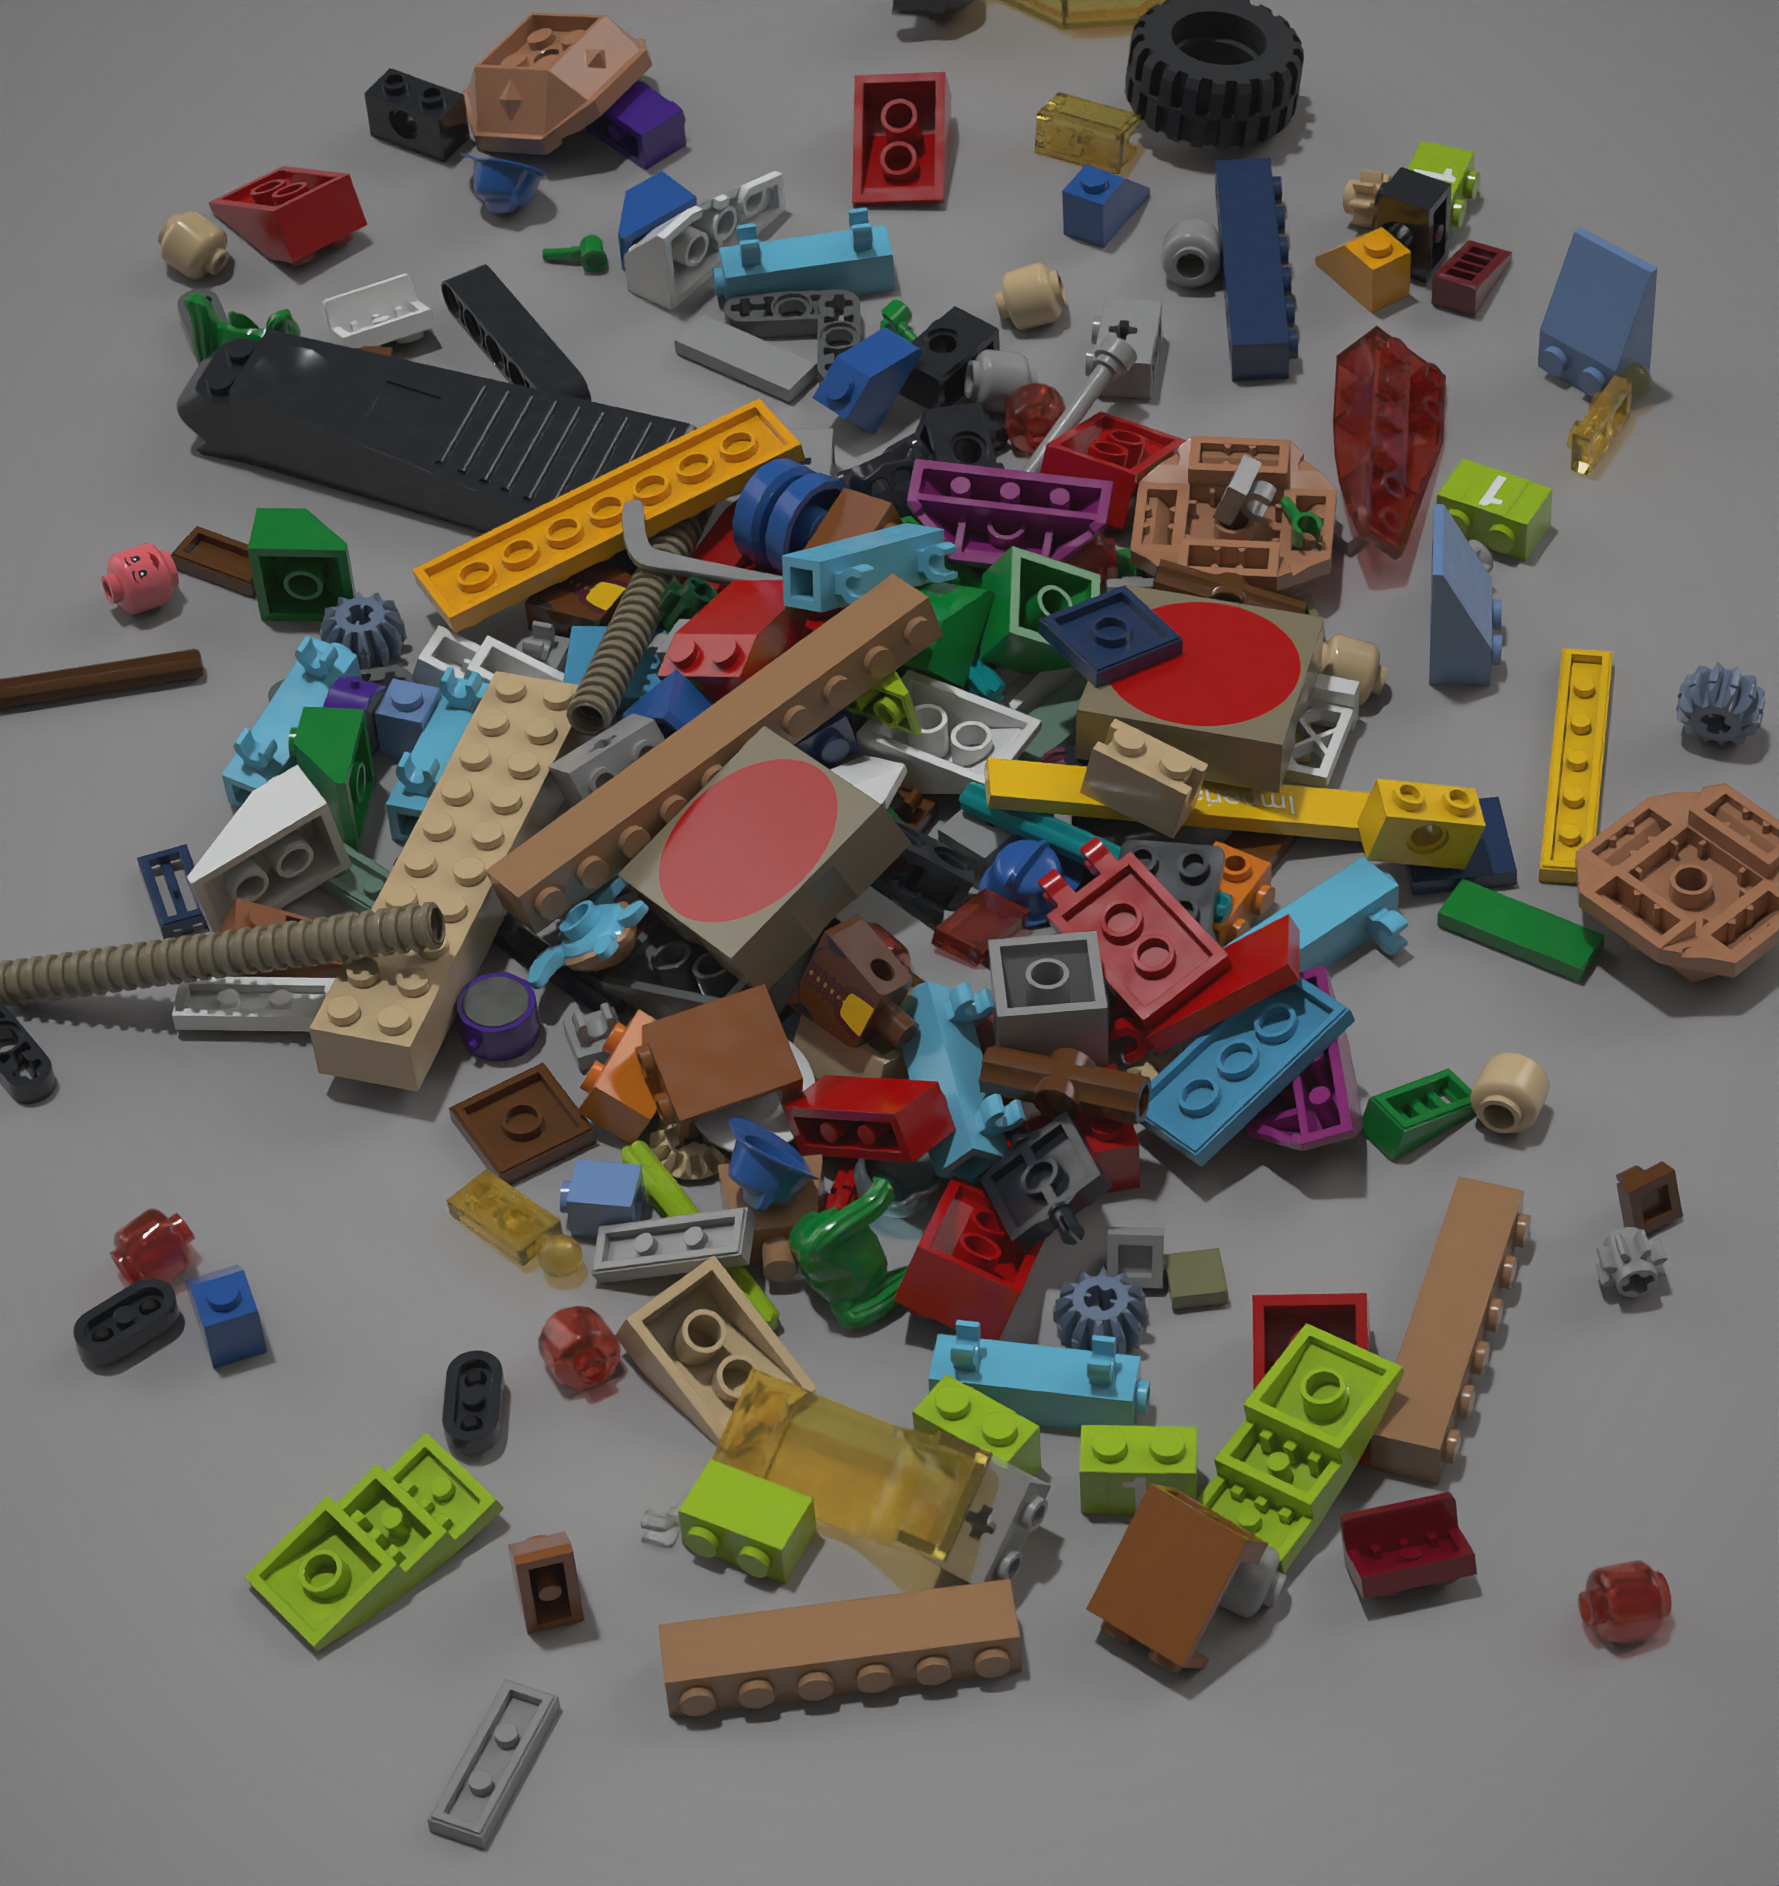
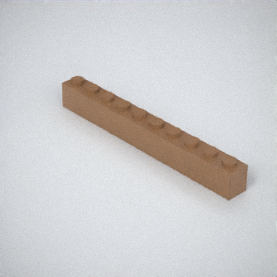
[485,574,943,935]

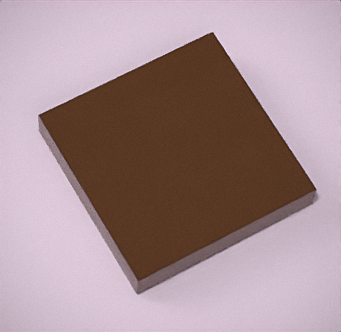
[449,1063,597,1189]

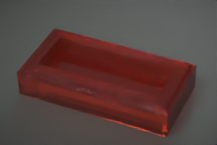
[931,888,1030,966]

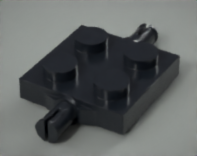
[978,1111,1113,1253]

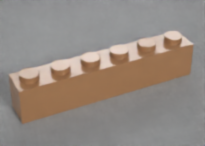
[1371,1176,1531,1484]
[658,1579,1022,1717]

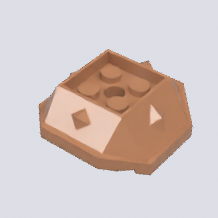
[461,12,652,155]
[1130,436,1337,602]
[1575,783,1779,984]

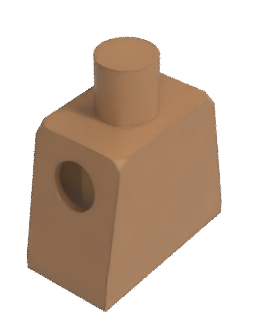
[718,1154,826,1282]

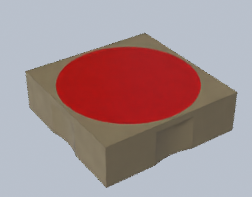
[1075,584,1325,793]
[618,726,911,991]

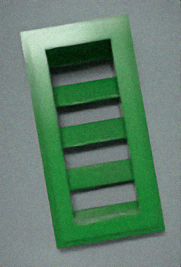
[1361,1068,1475,1160]

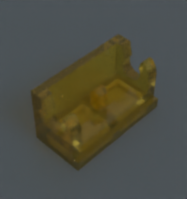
[1034,92,1141,175]

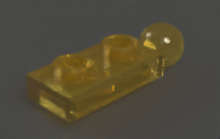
[1567,362,1652,476]
[446,1169,583,1278]

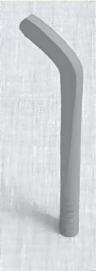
[622,500,849,609]

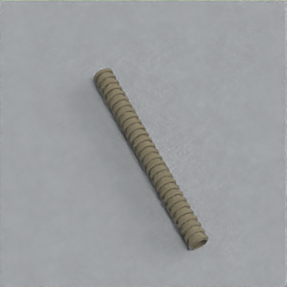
[566,504,716,736]
[0,902,446,1007]

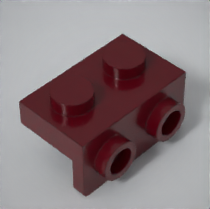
[1340,1492,1477,1599]

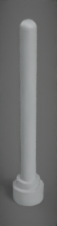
[1021,335,1138,473]

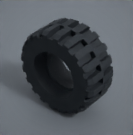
[1125,0,1304,150]

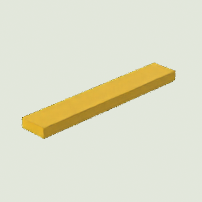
[1539,648,1613,884]

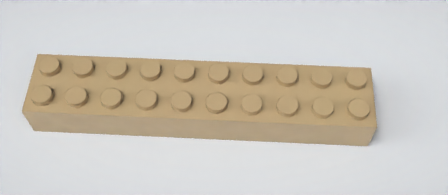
[309,671,595,1092]

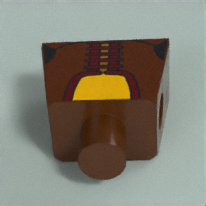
[525,561,633,638]
[788,914,919,1048]

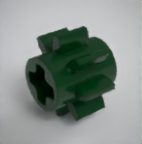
[658,577,718,632]

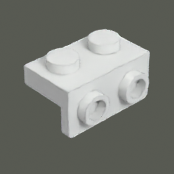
[322,273,436,348]

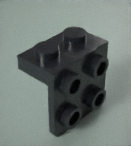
[1118,839,1226,944]

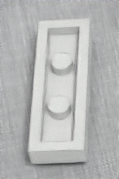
[172,977,335,1032]

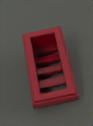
[1431,240,1512,316]

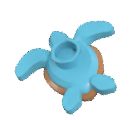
[527,875,649,989]

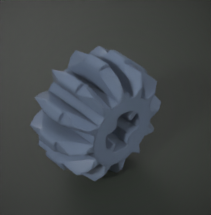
[320,591,406,669]
[1676,662,1765,748]
[1053,1266,1149,1354]

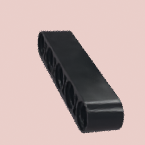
[441,264,592,401]

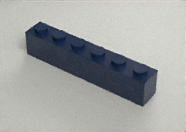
[1215,158,1298,381]

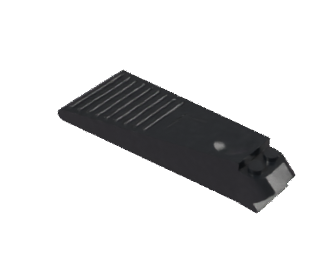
[177,329,697,571]

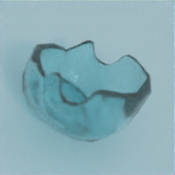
[853,1151,944,1218]

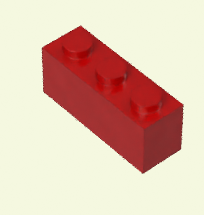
[782,1075,956,1162]

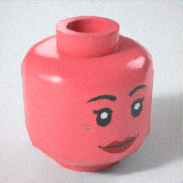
[101,543,179,614]

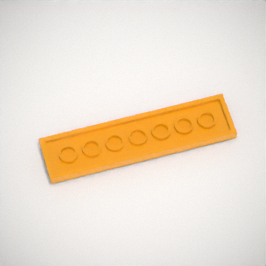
[412,398,806,633]

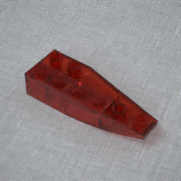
[1333,326,1446,560]

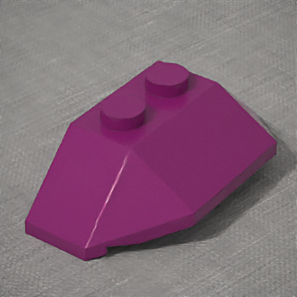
[907,459,1113,569]
[1246,965,1364,1151]

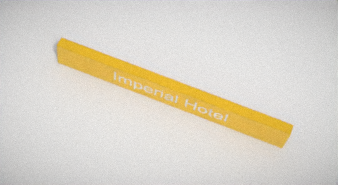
[984,758,1370,842]

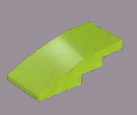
[1196,1323,1404,1574]
[244,1432,505,1651]

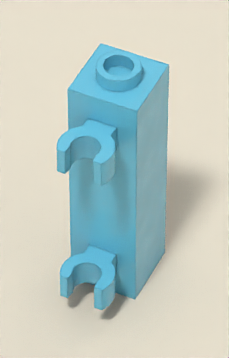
[713,207,895,302]
[782,523,958,612]
[222,635,362,807]
[386,667,489,842]
[1223,856,1408,972]
[900,981,1025,1185]
[928,1320,1151,1430]

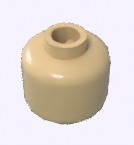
[158,211,229,280]
[994,262,1068,331]
[1319,634,1387,706]
[1470,1052,1550,1133]

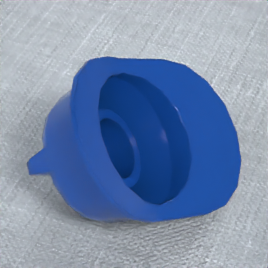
[460,152,548,214]
[979,839,1084,928]
[728,1117,819,1212]

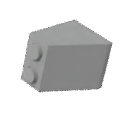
[988,931,1109,1103]

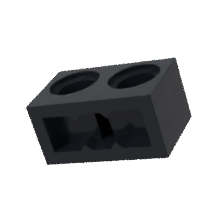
[871,815,978,923]

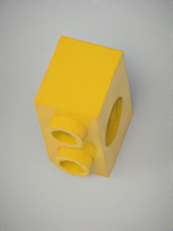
[1357,779,1486,870]

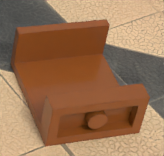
[635,984,803,1141]
[1086,1484,1269,1673]

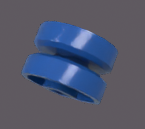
[732,458,851,575]

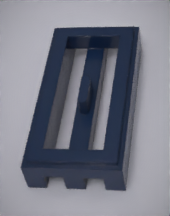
[137,844,209,940]

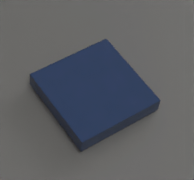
[1039,585,1183,688]
[1405,797,1517,895]

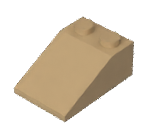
[615,1255,818,1456]

